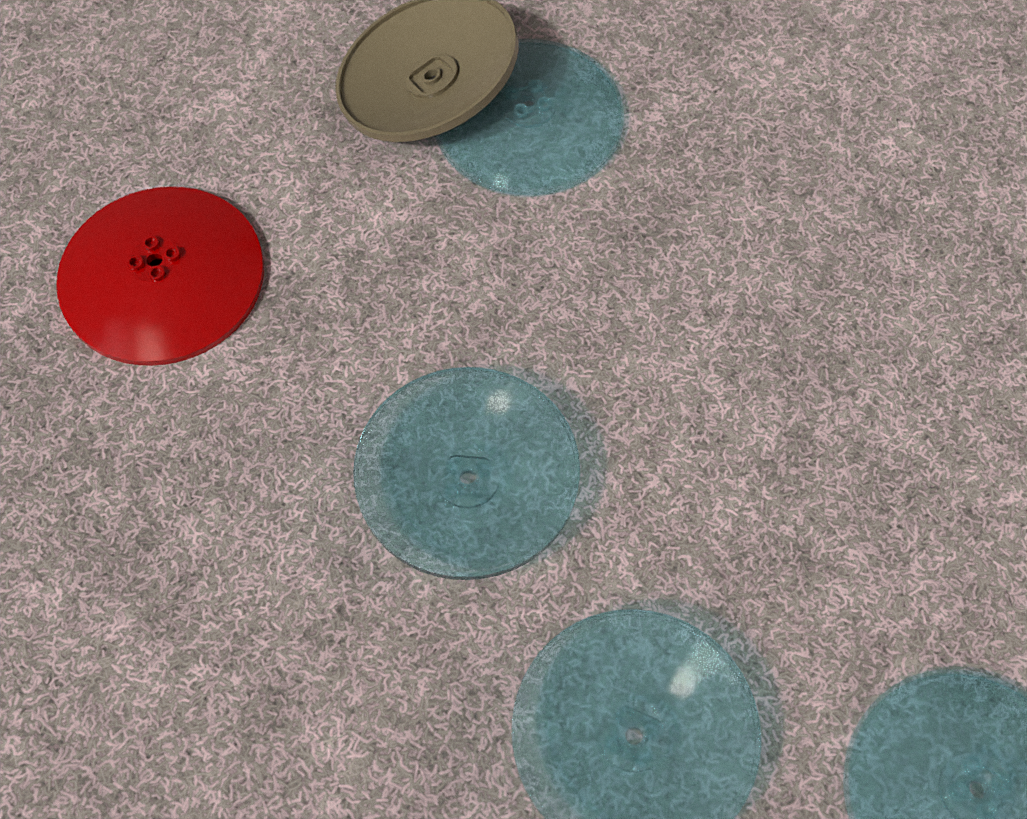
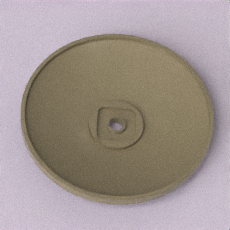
[335,0,519,142]

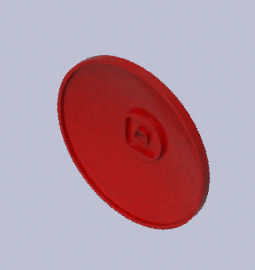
[56,187,264,366]

